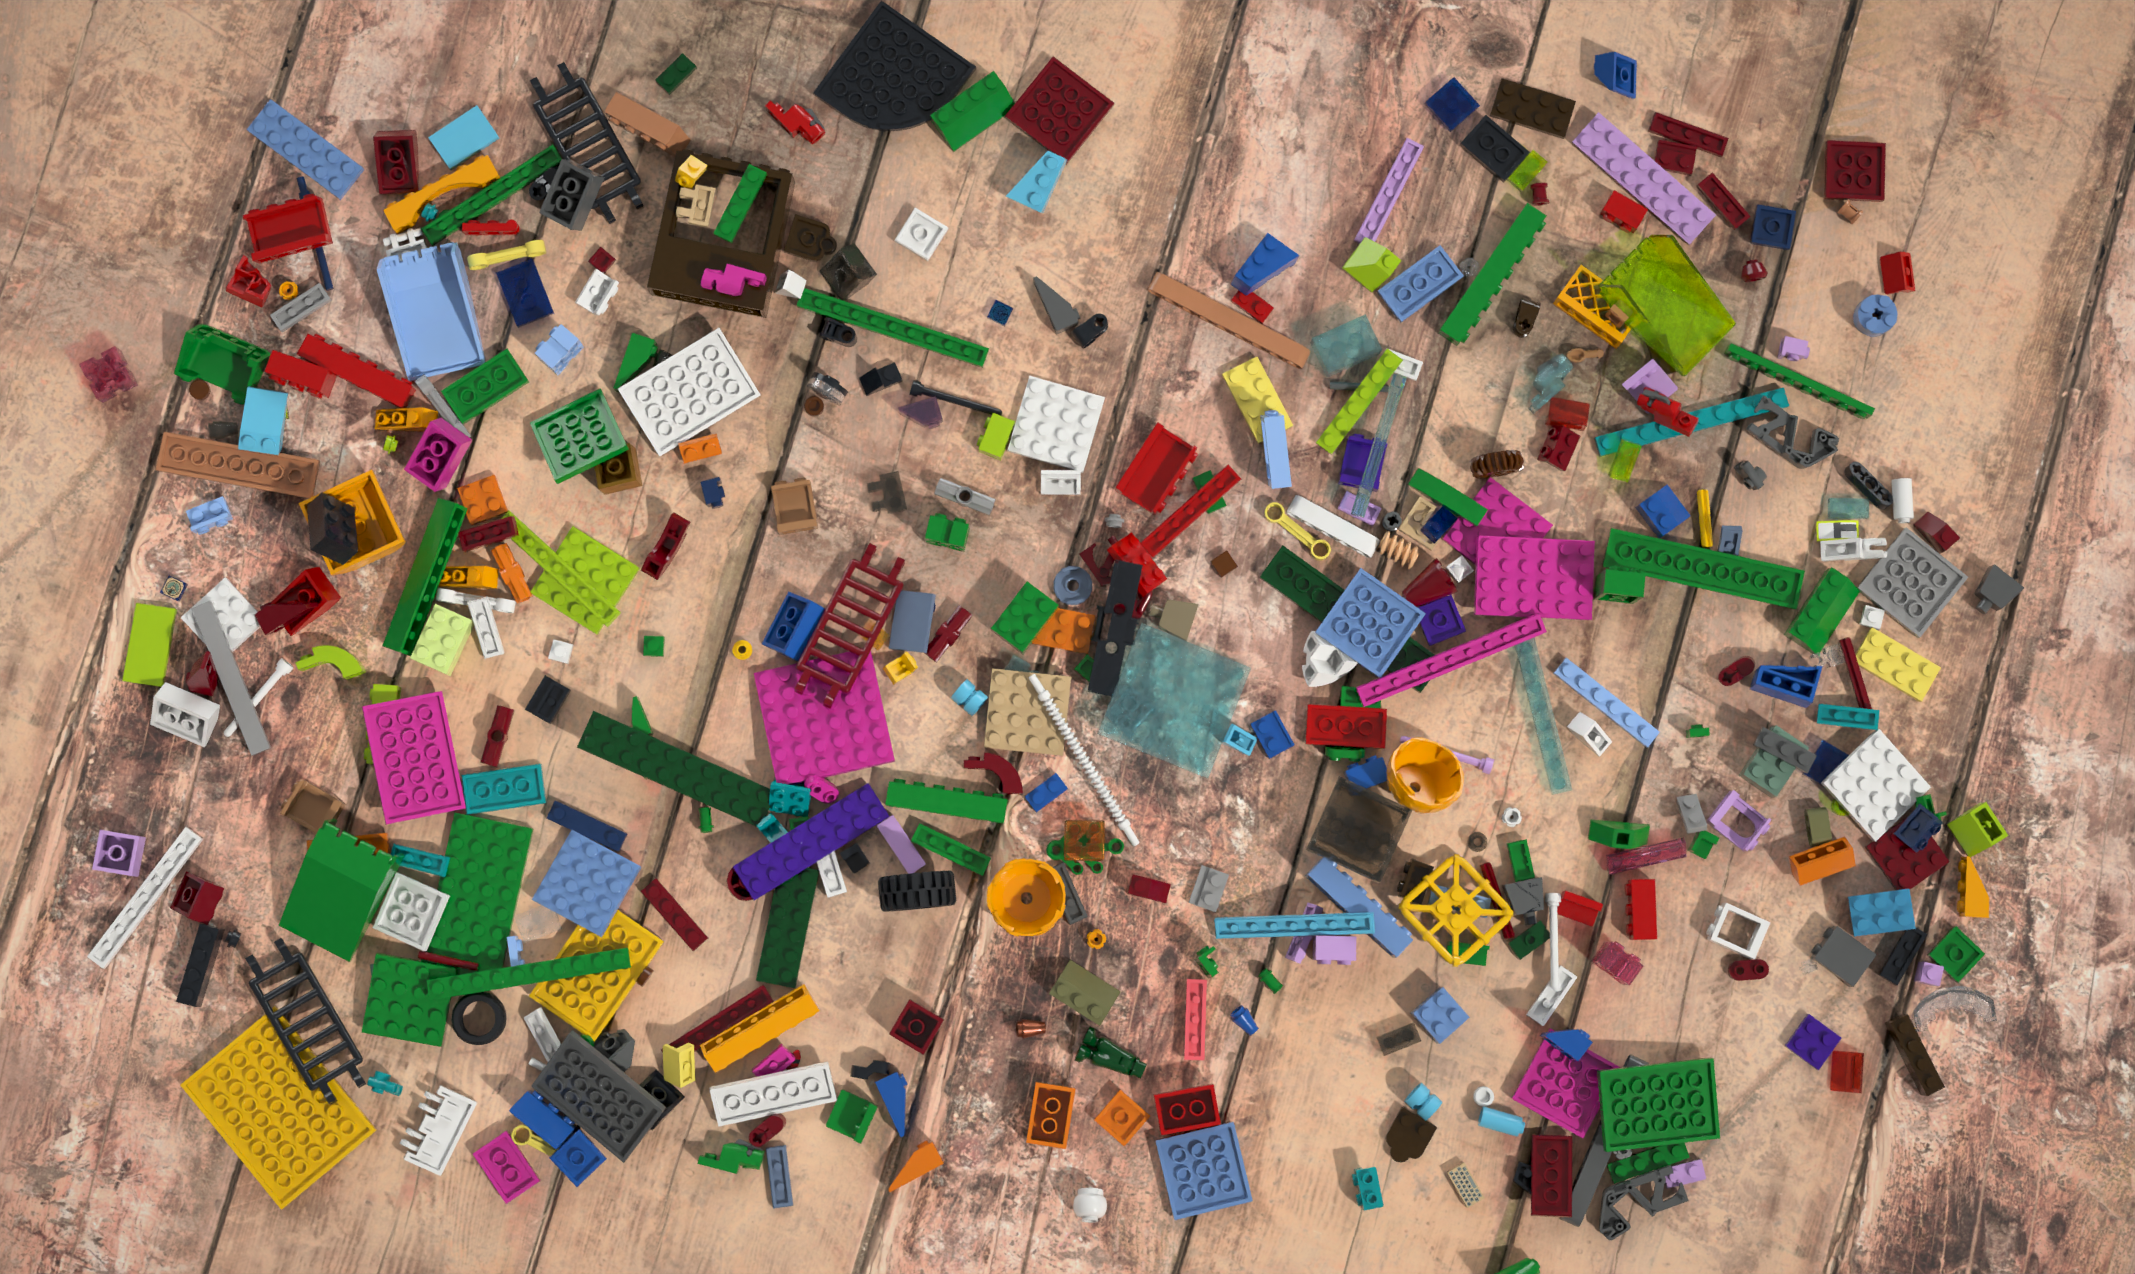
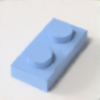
[507,936,525,966]

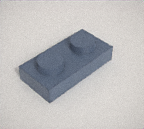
[1718,525,1743,556]

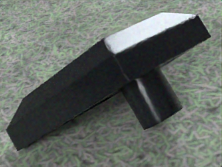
[1513,1162,1532,1195]

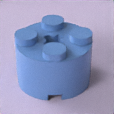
[1853,294,1897,337]

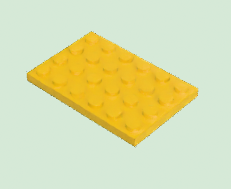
[529,910,664,1042]

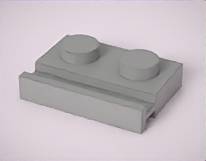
[1188,865,1229,913]

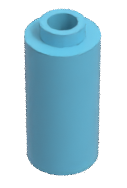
[1478,1106,1525,1137]

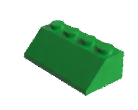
[930,71,1015,152]
[1784,567,1860,657]

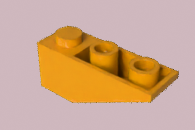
[375,407,438,432]
[438,566,498,589]
[1957,856,1990,918]

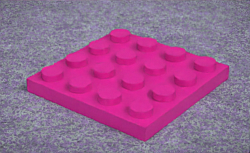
[1442,477,1553,565]
[1511,1028,1621,1138]

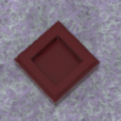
[588,247,616,274]

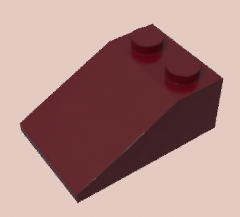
[373,130,419,194]

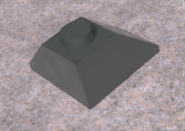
[594,1029,635,1073]

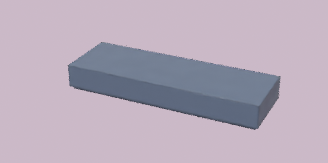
[766,1145,793,1209]

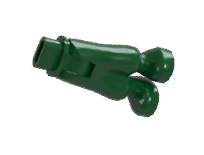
[1074,1026,1147,1079]

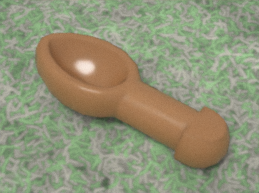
[1566,348,1604,363]

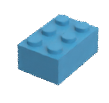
[1848,889,1916,937]

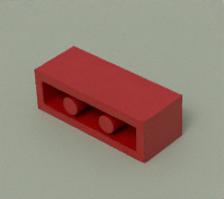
[1625,879,1657,940]

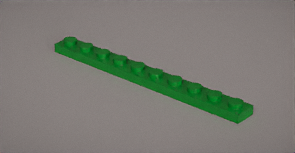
[797,288,989,368]
[426,948,631,1000]

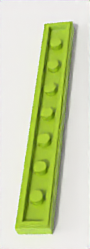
[501,510,621,627]

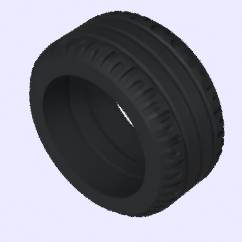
[451,992,507,1045]

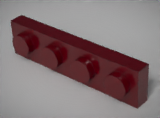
[641,878,709,951]

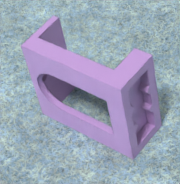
[1706,790,1771,852]

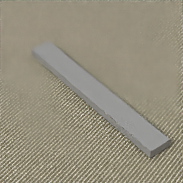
[191,601,271,756]

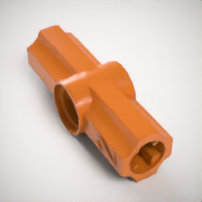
[491,543,533,604]

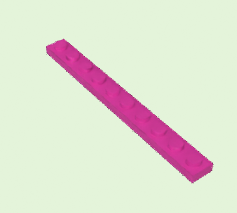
[1356,613,1547,707]

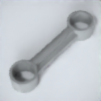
[415,374,471,438]

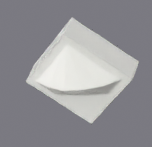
[1446,555,1474,583]

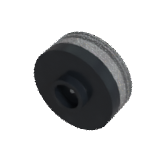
[806,372,848,406]

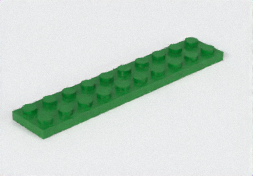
[1602,528,1805,609]

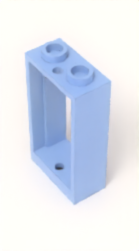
[1260,410,1292,489]

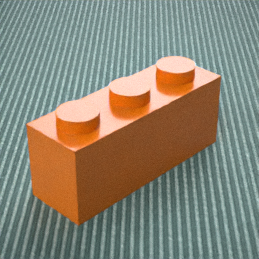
[1789,837,1856,886]

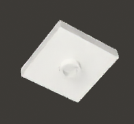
[895,208,949,261]

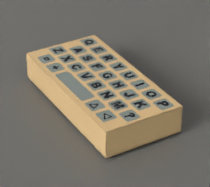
[1446,1162,1485,1208]

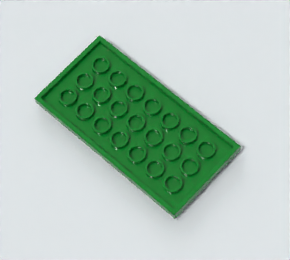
[421,813,534,975]

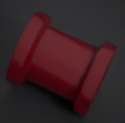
[1530,183,1550,206]

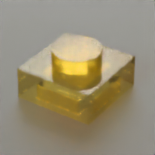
[863,623,891,651]

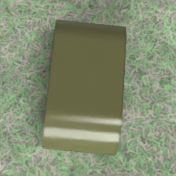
[1804,807,1832,847]

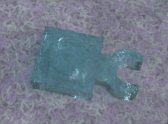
[1005,655,1039,673]

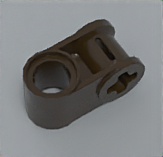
[1513,298,1541,338]

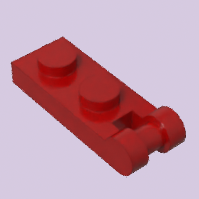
[462,219,520,235]

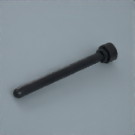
[909,380,1002,416]

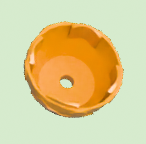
[1386,737,1464,814]
[987,858,1066,937]

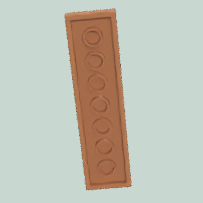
[156,432,320,499]

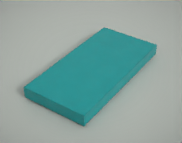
[461,764,547,815]

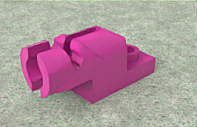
[701,264,767,296]

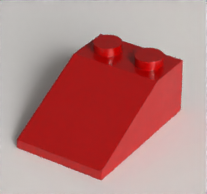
[271,567,341,636]

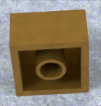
[594,443,643,495]

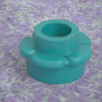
[421,203,438,221]

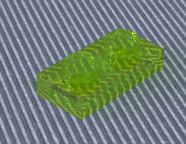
[1507,150,1548,192]
[1608,439,1642,482]

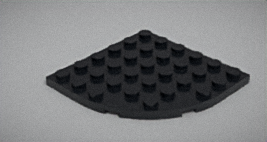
[813,0,976,131]

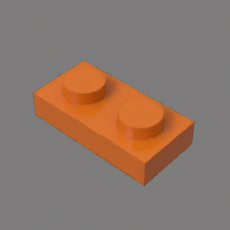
[678,433,722,464]

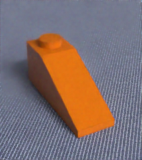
[888,1140,944,1192]

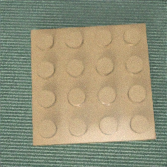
[984,668,1071,756]

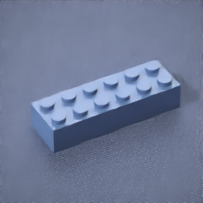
[1305,857,1413,958]

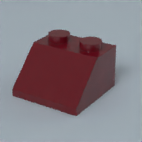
[170,871,224,925]

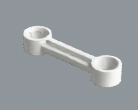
[436,588,516,613]

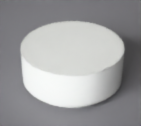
[1473,1086,1494,1107]

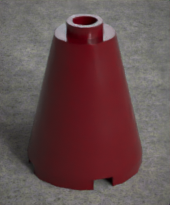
[1402,558,1458,607]

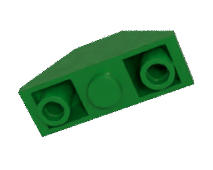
[1588,819,1650,849]

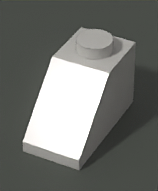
[1567,712,1612,757]

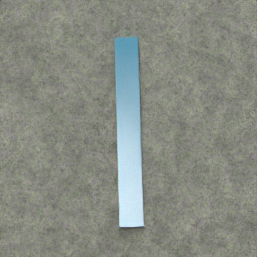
[1214,912,1375,939]

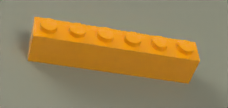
[700,984,820,1073]

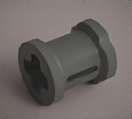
[1382,511,1402,532]

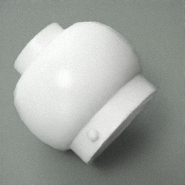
[1073,1188,1107,1223]

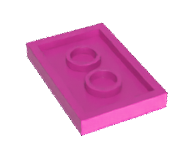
[473,1130,541,1204]

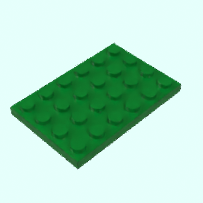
[1597,1057,1720,1152]

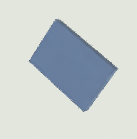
[889,590,936,653]

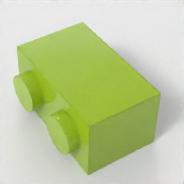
[976,413,1015,461]

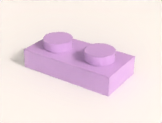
[1665,1159,1706,1189]

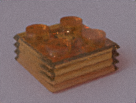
[1064,820,1105,861]

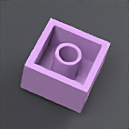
[92,830,146,877]
[1312,936,1357,965]

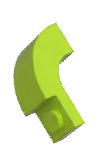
[295,645,366,680]

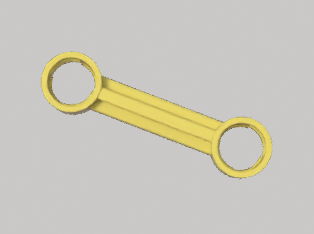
[467,240,546,270]
[1264,502,1331,561]
[511,1125,559,1156]

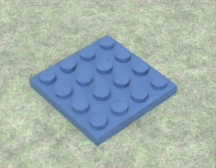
[1315,568,1426,678]
[532,830,641,937]
[1155,1122,1253,1220]

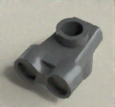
[1734,460,1767,490]

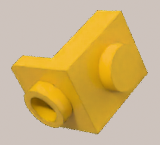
[675,155,707,189]
[882,652,918,685]

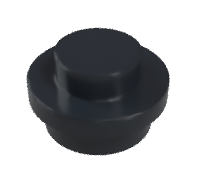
[224,928,241,948]

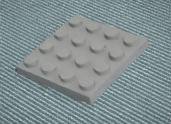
[1857,527,1968,638]

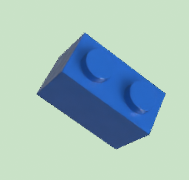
[1344,755,1387,794]

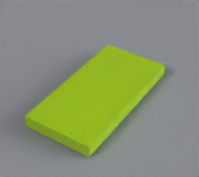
[122,603,177,687]

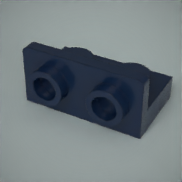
[1894,804,1943,852]

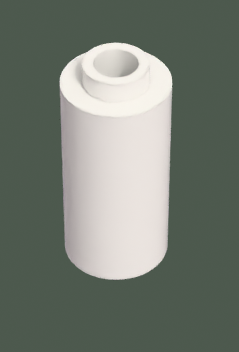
[1891,478,1914,523]

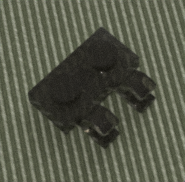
[867,471,907,514]

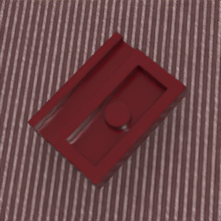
[1654,139,1697,176]

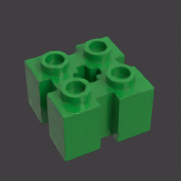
[925,513,970,552]

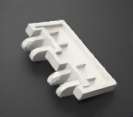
[400,1085,477,1176]

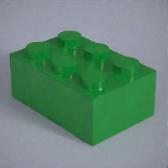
[1594,566,1646,604]
[991,581,1059,655]

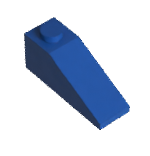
[875,1071,908,1137]

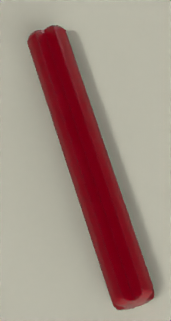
[1839,637,1872,709]
[1480,862,1515,939]

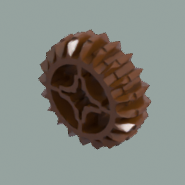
[1470,450,1524,479]

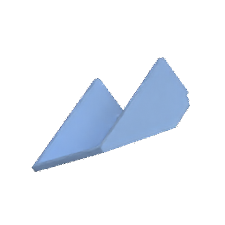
[377,242,486,381]

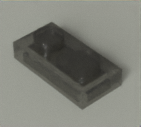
[1376,1022,1421,1056]

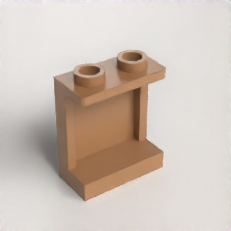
[771,477,818,535]
[280,779,346,835]

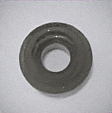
[1467,832,1487,852]

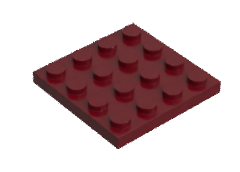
[1005,56,1115,165]

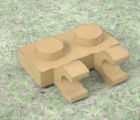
[676,184,716,228]

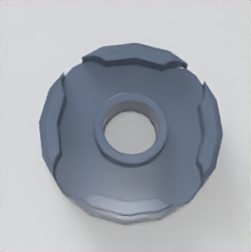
[1053,566,1092,605]

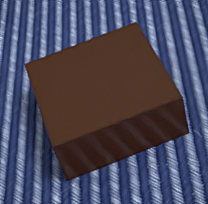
[1210,550,1238,578]

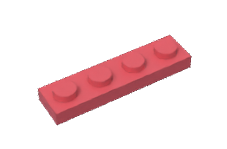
[1184,979,1207,1060]

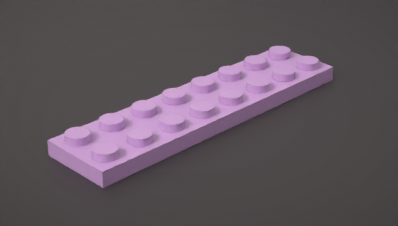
[1572,112,1716,245]

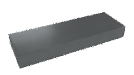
[1053,862,1088,925]

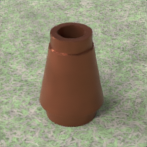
[1016,1019,1046,1039]

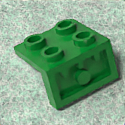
[826,1090,879,1144]

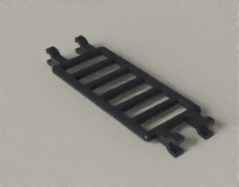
[530,62,644,224]
[245,938,366,1105]

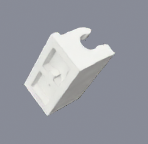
[1041,470,1081,495]

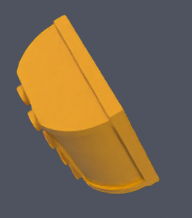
[299,470,406,576]

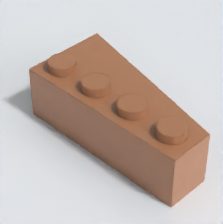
[604,92,691,157]

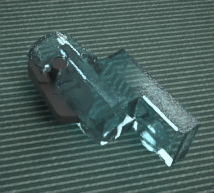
[1528,354,1574,414]

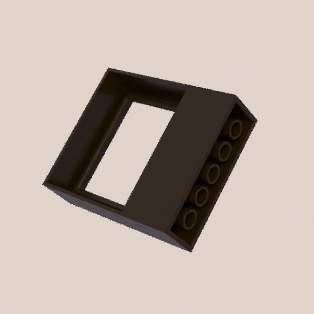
[647,149,795,318]

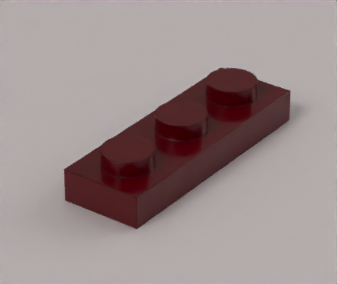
[1696,172,1751,230]
[458,516,519,552]

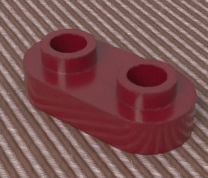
[1728,959,1769,981]

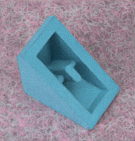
[1222,724,1258,756]

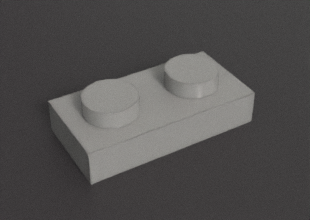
[1677,794,1707,834]

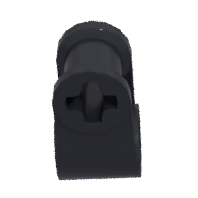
[1071,313,1108,349]
[818,317,858,347]

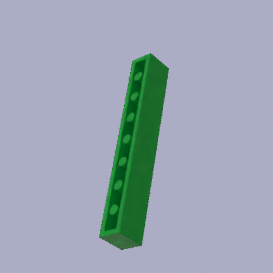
[1438,203,1547,346]
[382,498,468,656]

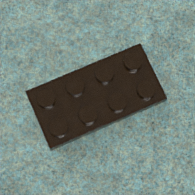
[1490,78,1576,139]

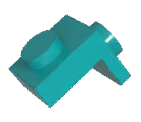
[756,813,788,843]

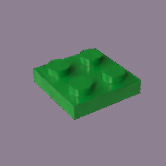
[1927,926,1985,983]

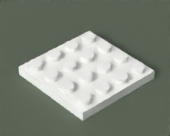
[1007,376,1105,473]
[1821,729,1931,842]

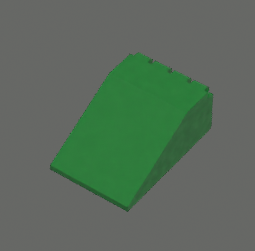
[278,819,405,962]

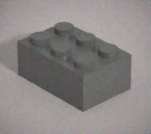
[539,159,605,231]

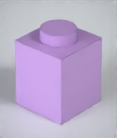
[1914,962,1944,986]

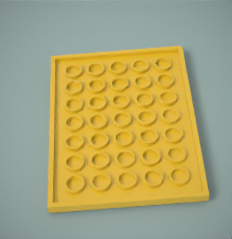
[180,1006,377,1210]

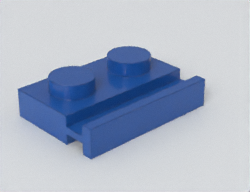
[1250,710,1294,759]

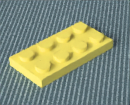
[1222,357,1293,444]
[1855,627,1941,702]

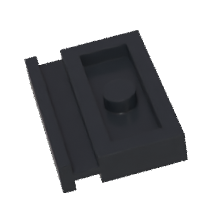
[525,675,571,724]

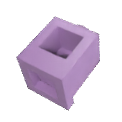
[1777,336,1810,361]

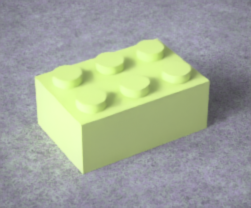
[410,604,474,676]

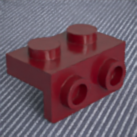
[1537,425,1580,471]

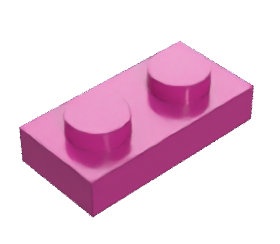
[752,1043,795,1077]

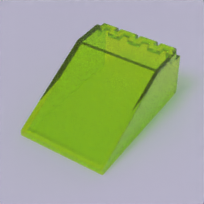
[1599,235,1736,377]

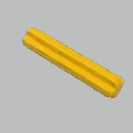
[1697,489,1713,548]

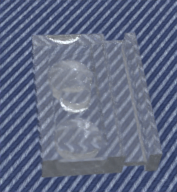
[514,906,562,943]

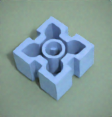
[535,324,584,376]

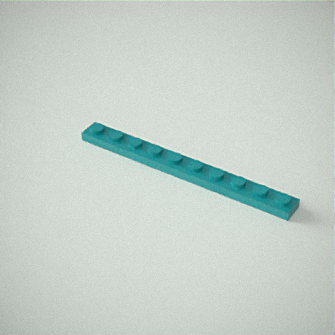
[1594,387,1789,457]

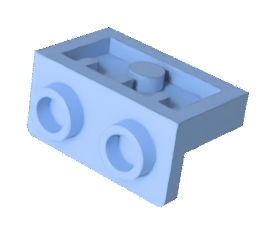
[186,496,233,535]

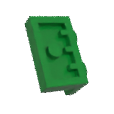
[1194,946,1219,979]

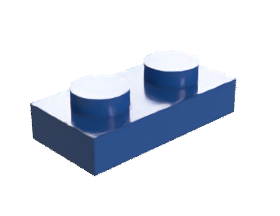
[1024,773,1068,813]

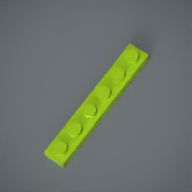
[1316,348,1403,455]

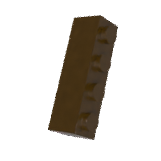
[1885,1014,1945,1096]

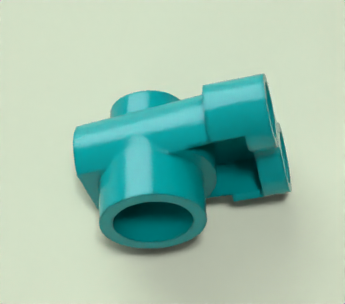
[367,1071,403,1096]

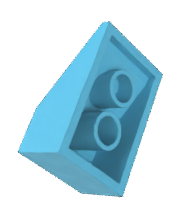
[238,387,288,455]

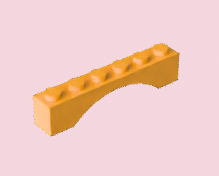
[383,155,501,234]

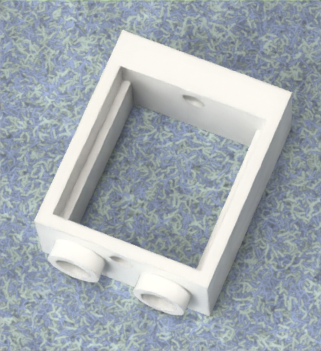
[1706,903,1770,959]

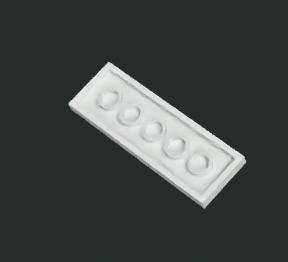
[710,1061,837,1127]

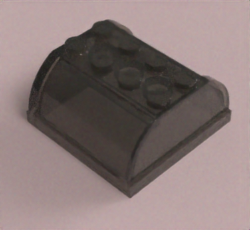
[1306,776,1412,883]

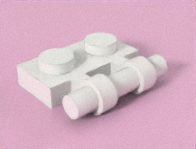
[383,228,427,261]

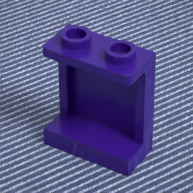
[1338,434,1388,492]

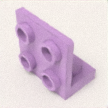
[1622,359,1678,413]

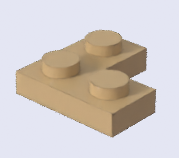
[1398,496,1442,551]

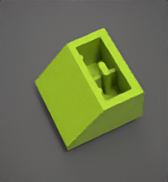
[1947,802,2008,857]

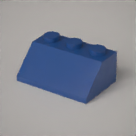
[762,591,825,662]
[509,1090,577,1149]

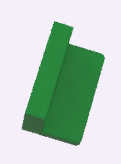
[1446,941,1490,966]

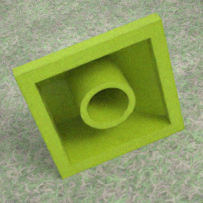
[1342,237,1402,292]

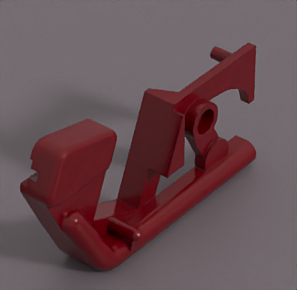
[1079,535,1153,626]

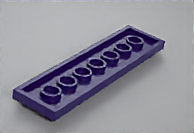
[732,783,889,901]

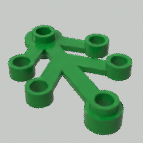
[1046,822,1124,875]

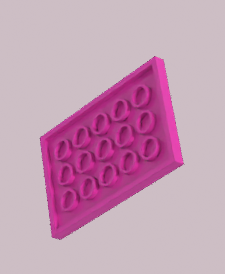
[1474,535,1595,620]
[362,691,466,825]

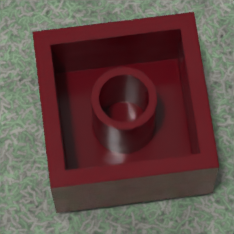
[889,999,945,1055]

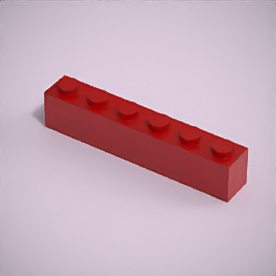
[297,333,416,408]

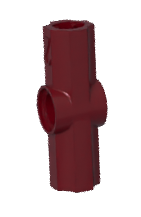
[924,605,973,663]
[480,705,515,767]

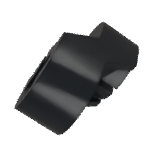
[529,167,558,201]
[850,1060,891,1079]

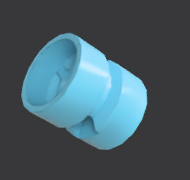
[951,679,988,716]
[1404,1083,1442,1121]

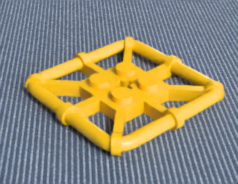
[1398,854,1513,967]

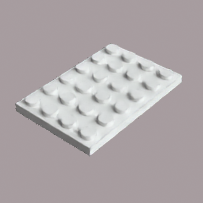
[618,328,760,457]

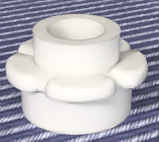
[1502,807,1521,827]

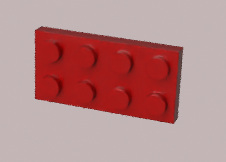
[1305,704,1387,749]

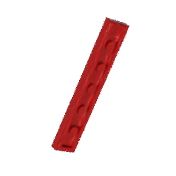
[1140,464,1242,558]

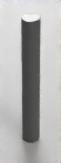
[1330,381,1389,393]

